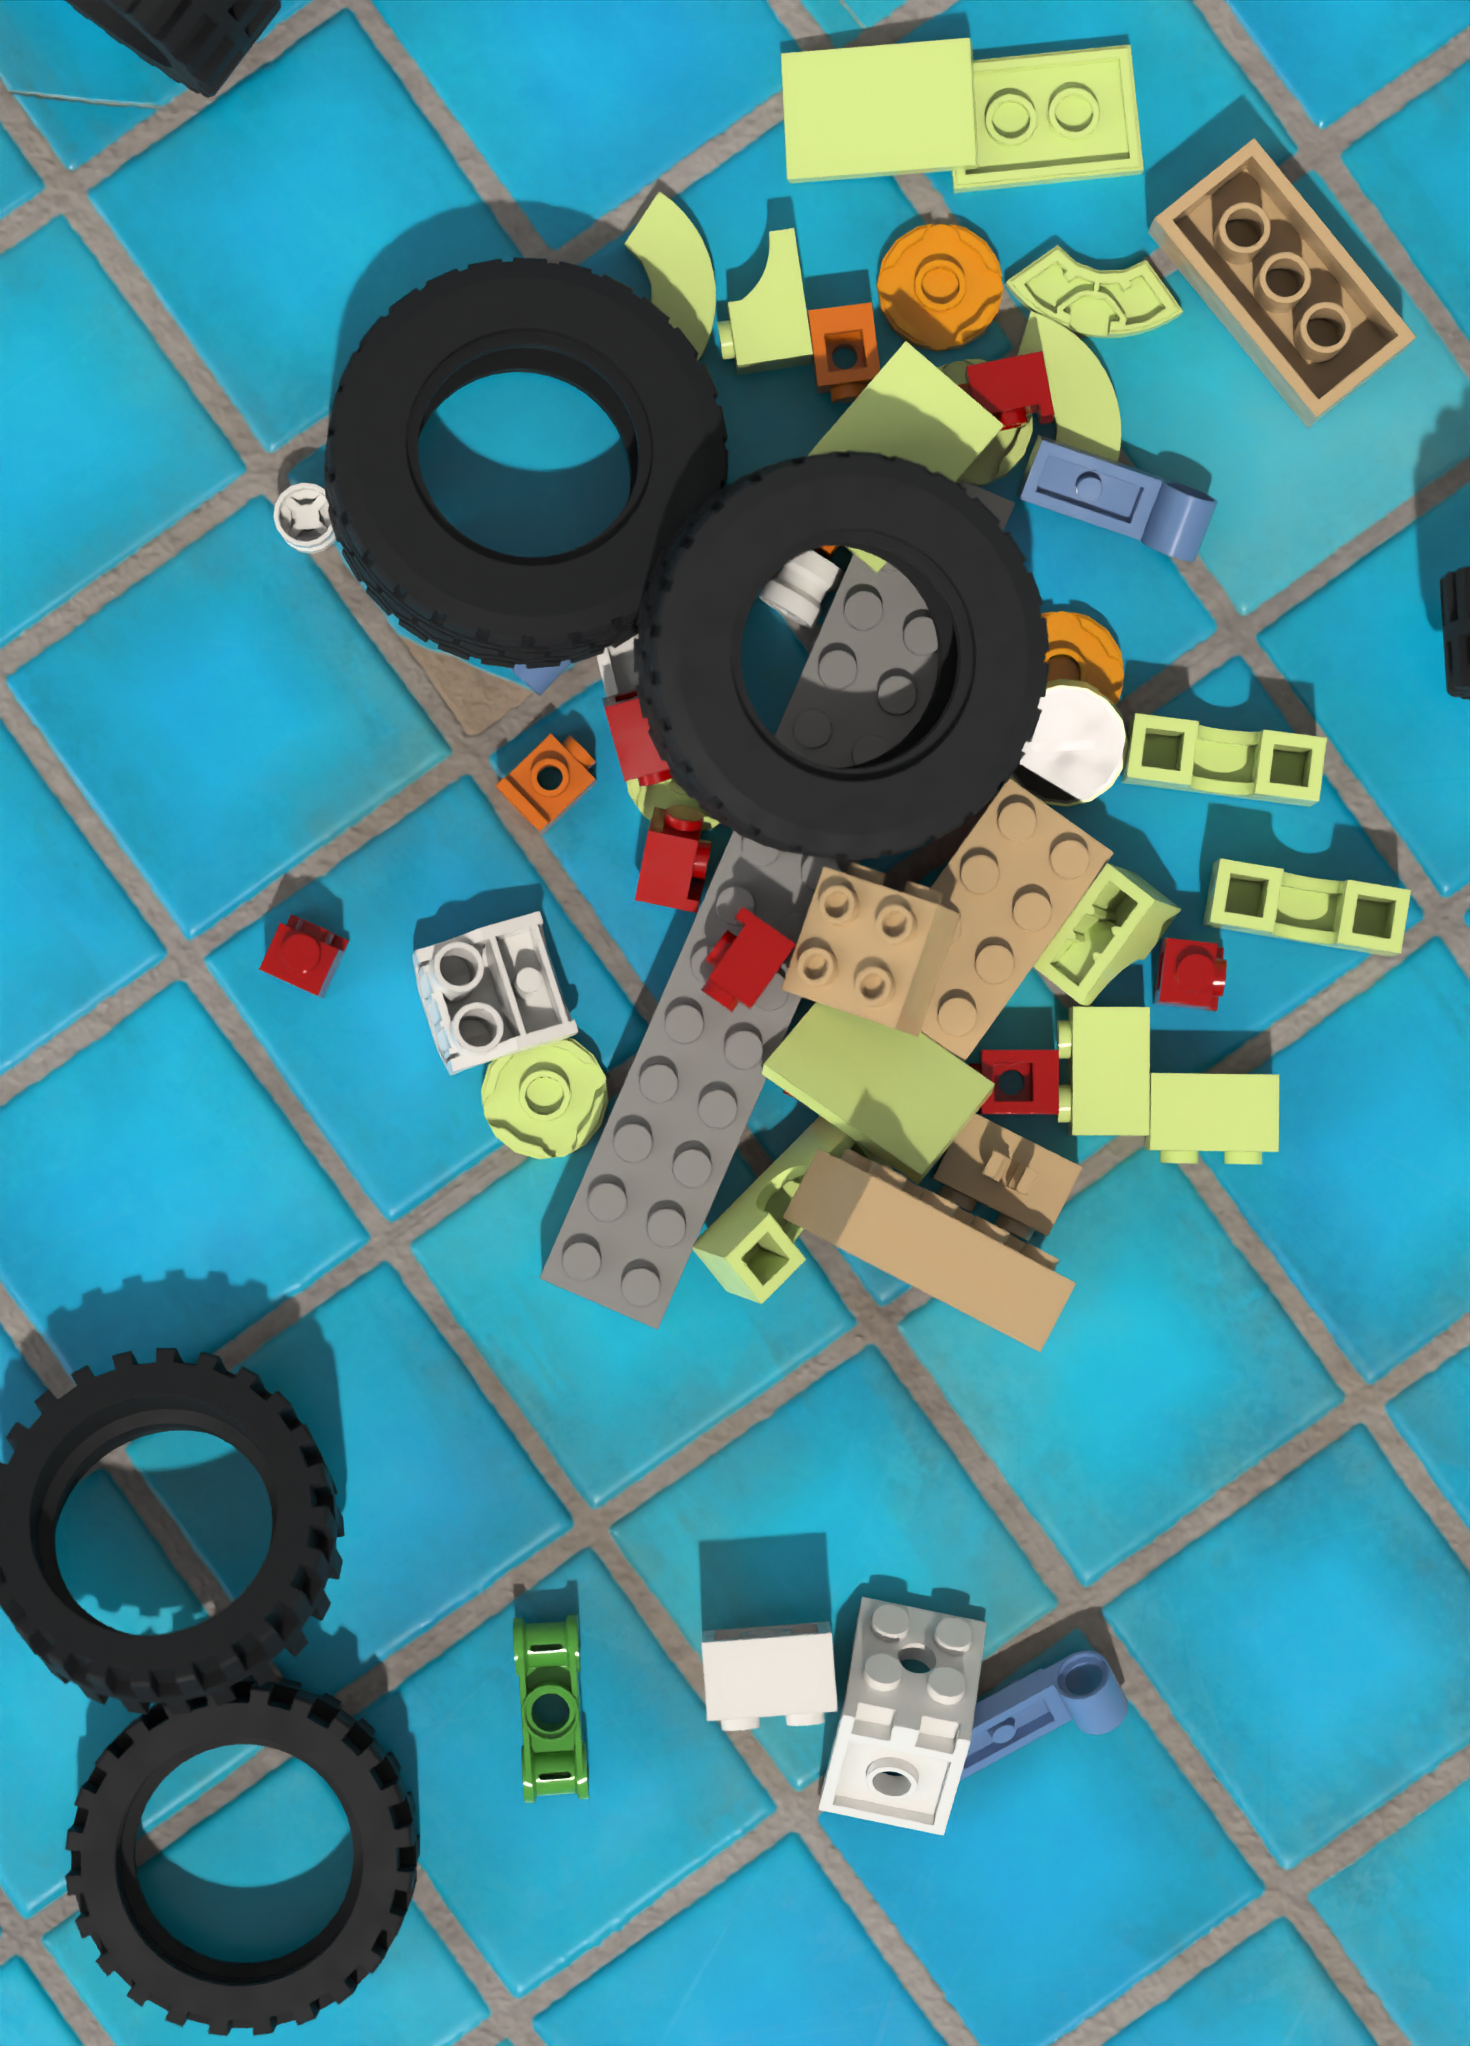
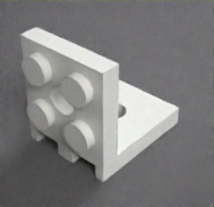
[818,1597,987,1836]

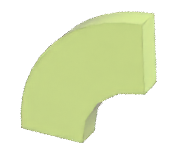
[624,191,716,362]
[1005,245,1183,338]
[1017,311,1121,462]

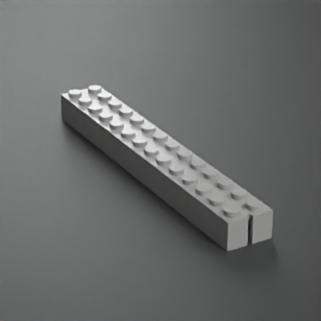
[540,480,1015,1330]

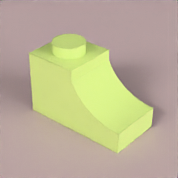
[717,228,813,375]
[1033,863,1181,1007]

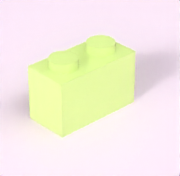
[1056,1007,1150,1136]
[1145,1073,1279,1164]

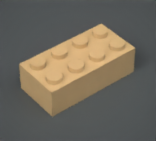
[1148,138,1416,428]
[920,778,1114,1062]
[782,1148,1076,1352]

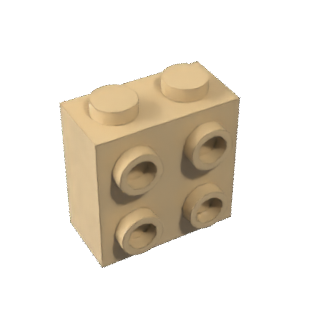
[781,862,961,1037]

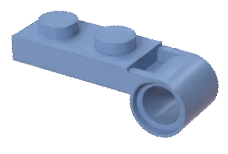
[1016,435,1218,562]
[960,1651,1128,1781]

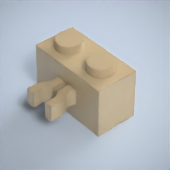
[931,1114,1083,1241]

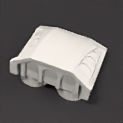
[412,911,579,1076]

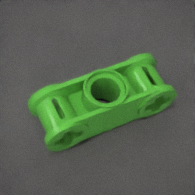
[513,1614,590,1803]

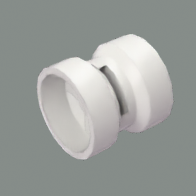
[273,483,336,554]
[759,550,845,629]

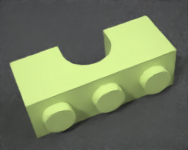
[1121,713,1327,807]
[1203,858,1411,957]
[692,1116,894,1304]

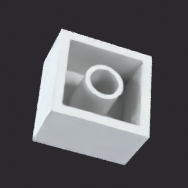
[701,1621,838,1731]

